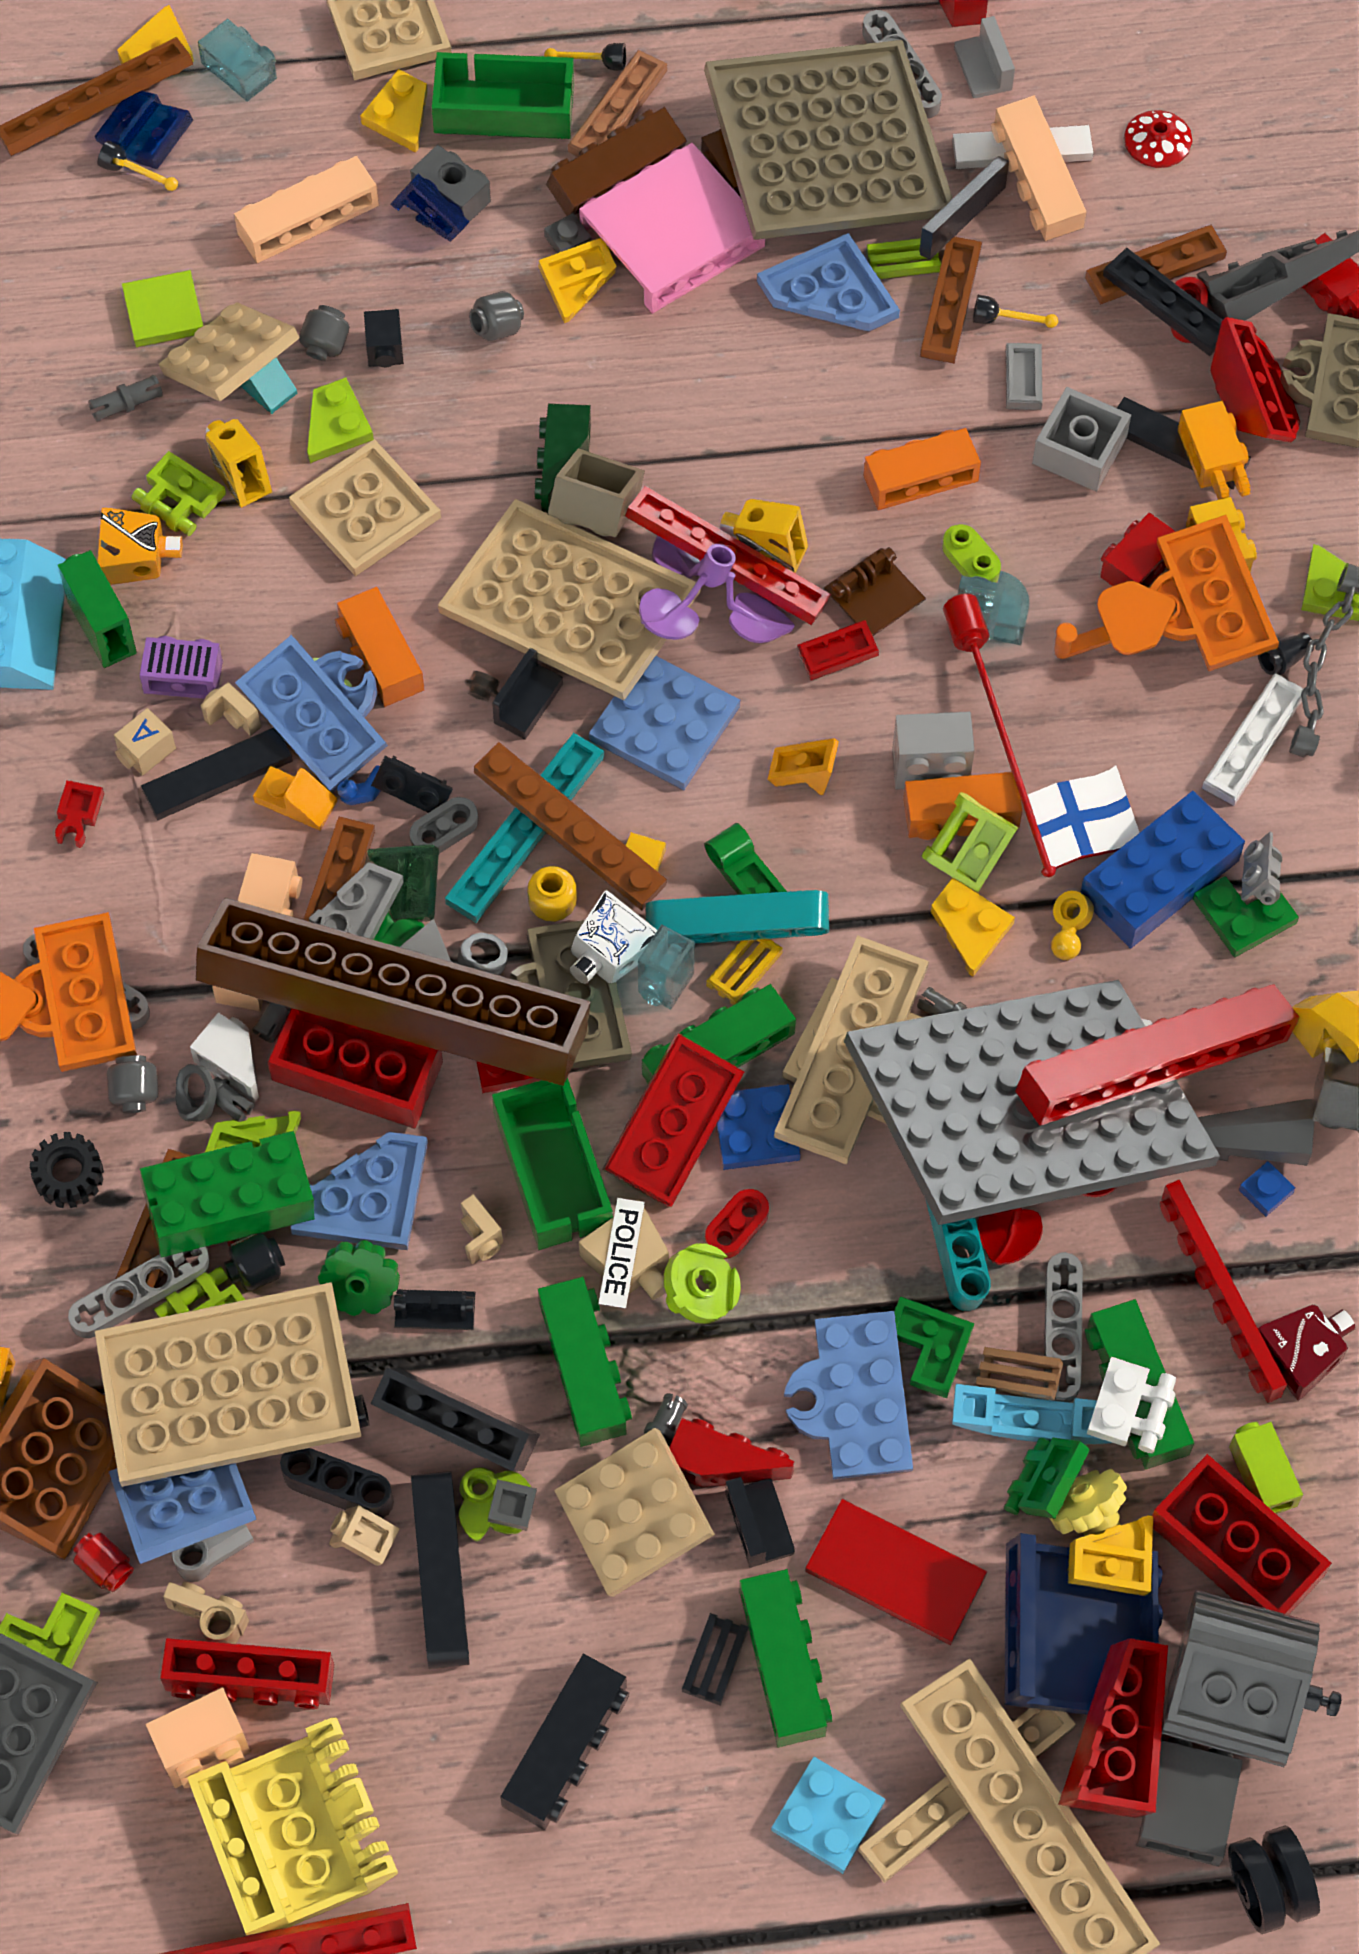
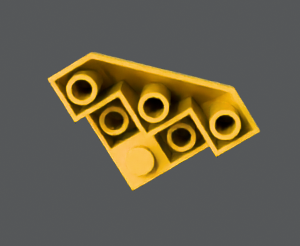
[1292,990,1359,1063]

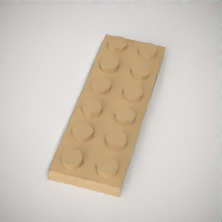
[774,935,929,1164]

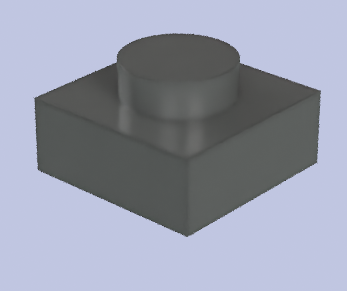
[544,213,592,253]
[488,1479,537,1531]

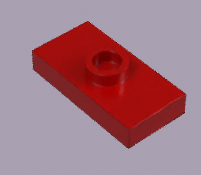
[797,620,879,681]

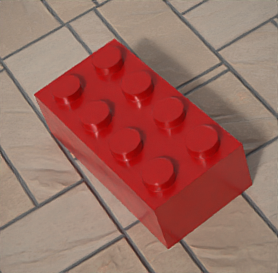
[268,1008,443,1129]
[1152,1454,1332,1615]

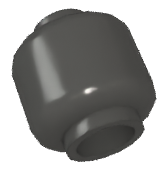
[469,291,524,341]
[299,305,350,361]
[107,1055,159,1113]

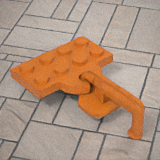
[1054,515,1279,671]
[0,912,137,1072]

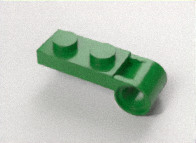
[704,823,787,895]

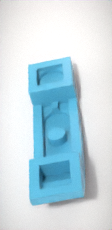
[952,1384,1112,1444]

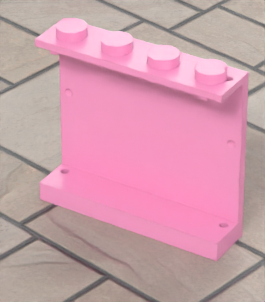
[579,143,765,314]

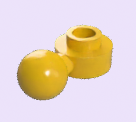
[1051,891,1094,960]

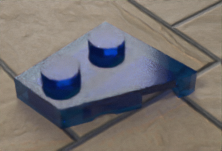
[390,173,470,242]

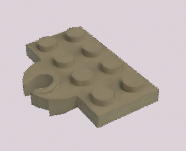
[1280,313,1359,448]
[509,920,632,1069]

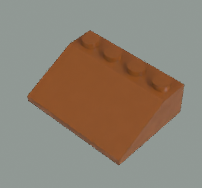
[0,1358,117,1560]

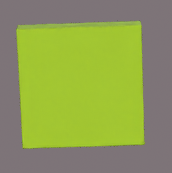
[122,270,203,347]

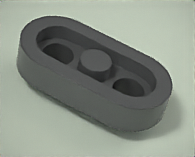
[410,797,478,857]

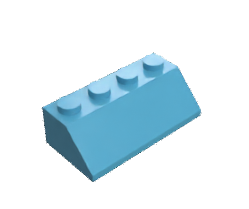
[0,539,66,690]

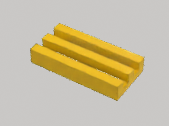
[706,939,783,1005]

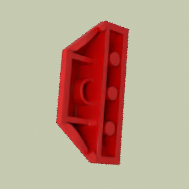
[1210,317,1301,442]

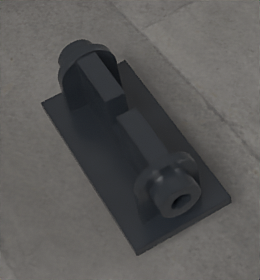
[371,755,453,813]
[394,1289,476,1330]

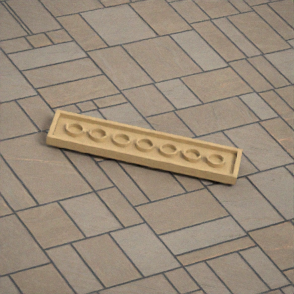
[900,1658,1160,1954]

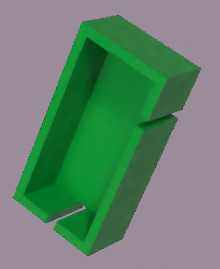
[432,52,574,139]
[492,1077,613,1250]
[140,1131,315,1258]

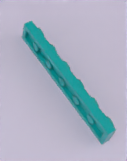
[445,732,604,923]

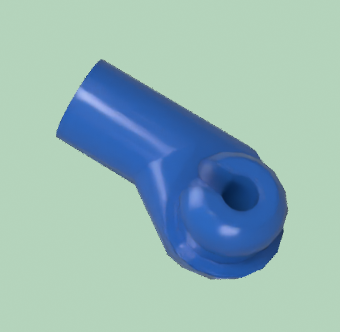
[337,765,381,806]

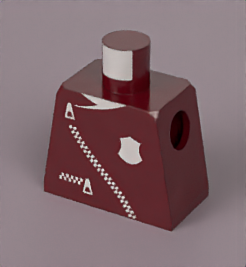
[1258,1304,1355,1401]

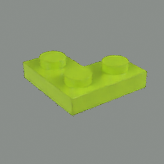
[0,1593,100,1669]

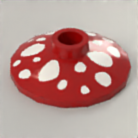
[1124,110,1193,168]

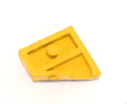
[117,5,194,64]
[360,69,427,153]

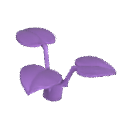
[639,536,795,643]

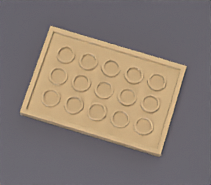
[438,499,700,700]
[95,1282,362,1487]

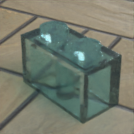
[198,18,277,102]
[638,924,695,1010]

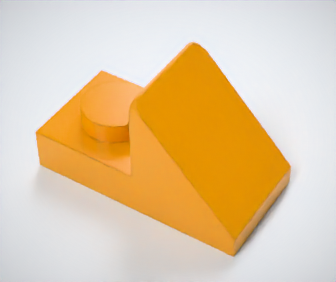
[767,738,839,795]
[253,766,337,831]

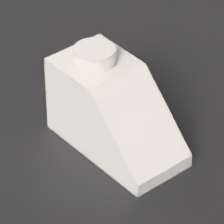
[190,1012,259,1103]

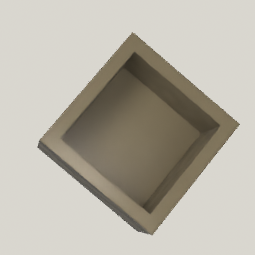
[548,448,645,537]

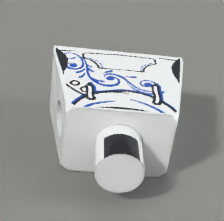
[570,890,662,984]

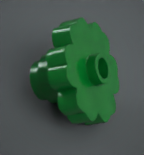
[318,1240,400,1316]

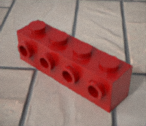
[160,1638,334,1710]

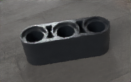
[280,1448,394,1519]

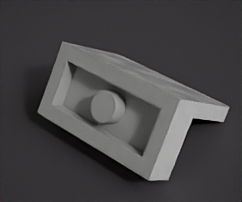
[954,16,1015,98]

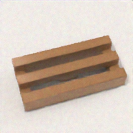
[976,1347,1063,1401]

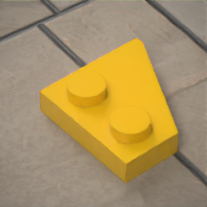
[538,238,617,324]
[931,878,1015,977]
[1068,1515,1153,1596]

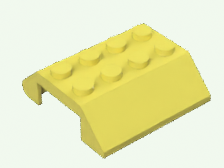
[187,1718,398,1935]

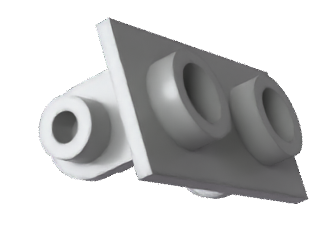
[1241,832,1282,905]

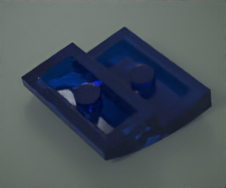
[94,91,193,169]

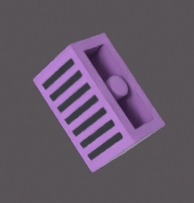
[140,636,223,699]

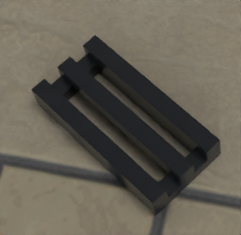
[682,1613,749,1706]

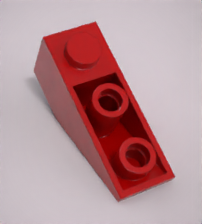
[670,1418,795,1488]

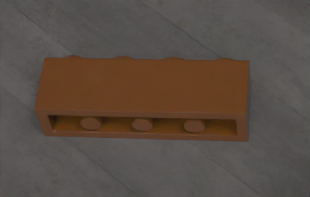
[546,107,687,216]

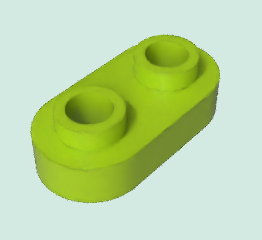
[942,524,1001,588]

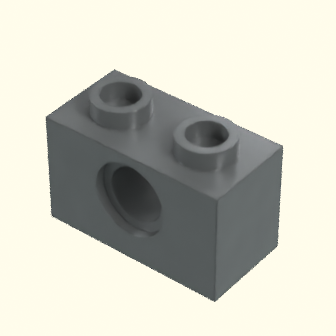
[410,144,491,228]

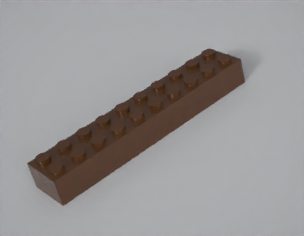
[195,898,591,1086]

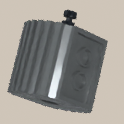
[1162,1590,1342,1767]

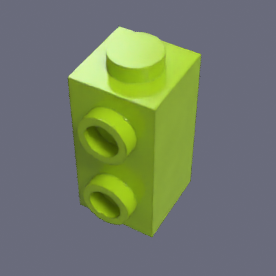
[1229,1422,1303,1514]

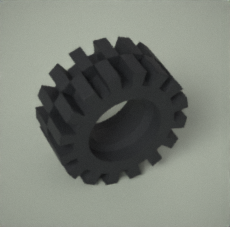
[30,1132,104,1208]

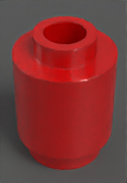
[73,1532,134,1592]

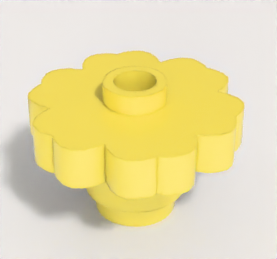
[1049,1469,1127,1536]

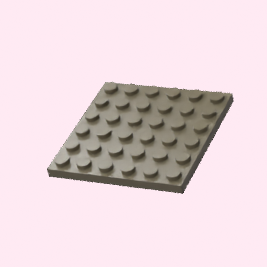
[704,40,953,240]

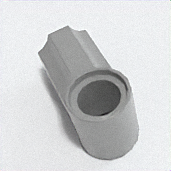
[172,1524,254,1582]

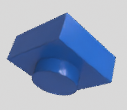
[1239,1161,1296,1217]

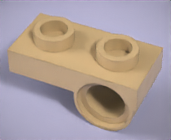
[163,1582,249,1644]

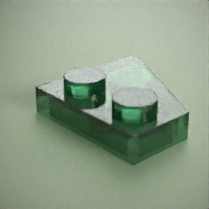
[368,844,439,922]

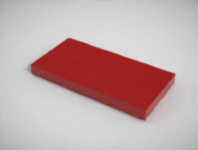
[602,1033,744,1208]
[805,1499,987,1646]

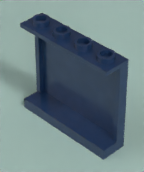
[1004,1533,1163,1715]

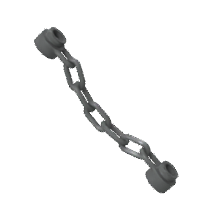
[1289,563,1359,758]

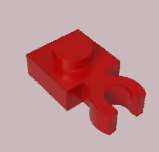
[55,780,104,848]

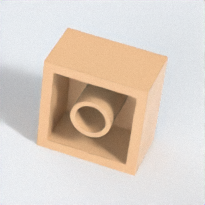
[146,1687,251,1788]

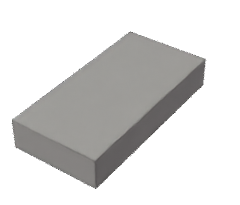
[1005,343,1042,410]

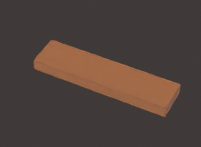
[568,50,667,157]

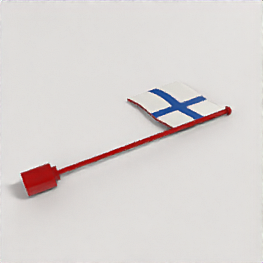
[943,594,1140,878]

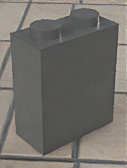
[1137,1738,1243,1867]

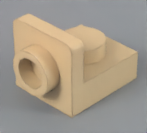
[201,682,262,736]
[460,1194,503,1264]
[329,1505,400,1566]

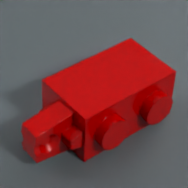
[1300,233,1359,319]

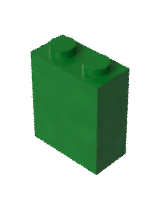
[58,550,137,668]

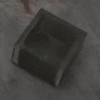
[1313,1047,1359,1133]

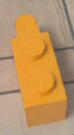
[1178,401,1251,500]

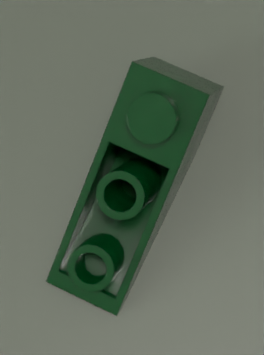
[534,403,591,513]

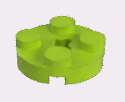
[664,1243,741,1324]

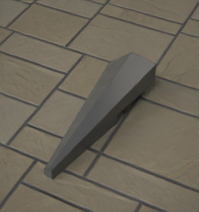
[1196,230,1359,321]
[1198,1099,1315,1166]

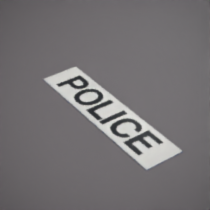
[599,1198,645,1308]

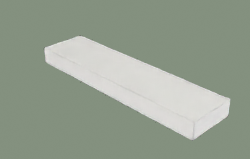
[952,125,1093,169]
[1202,674,1304,806]

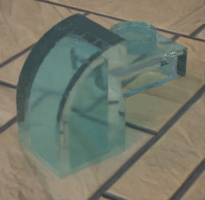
[958,571,1029,646]

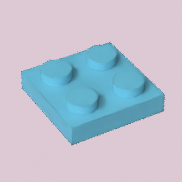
[771,1757,886,1874]

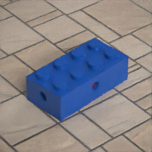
[1080,790,1245,949]

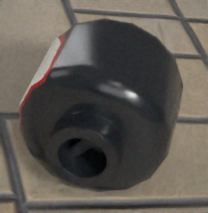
[224,1233,285,1291]

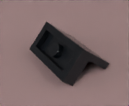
[492,648,563,739]
[725,1477,795,1568]

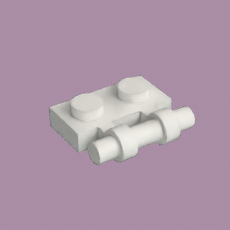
[1087,1357,1176,1453]

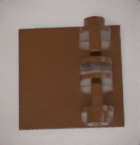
[824,547,926,636]

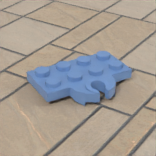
[235,635,388,793]
[784,1311,913,1479]

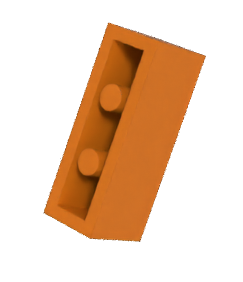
[863,428,981,510]
[334,586,424,707]
[903,772,1022,840]

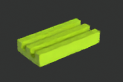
[866,238,941,279]

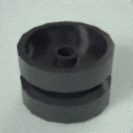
[1228,1825,1320,1935]

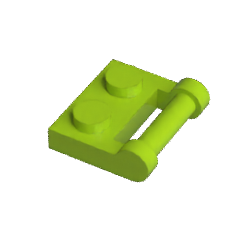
[921,792,1018,892]

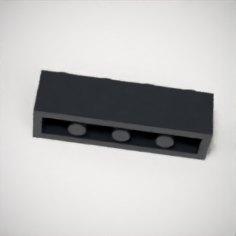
[371,1367,540,1472]
[500,1653,630,1830]

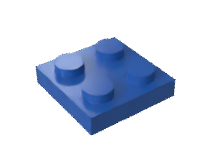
[716,1084,800,1170]

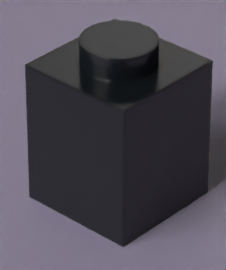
[364,309,404,368]

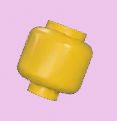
[527,866,577,922]

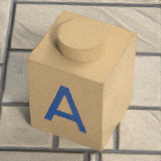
[114,708,176,776]

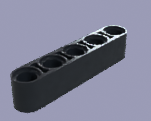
[411,1471,470,1669]

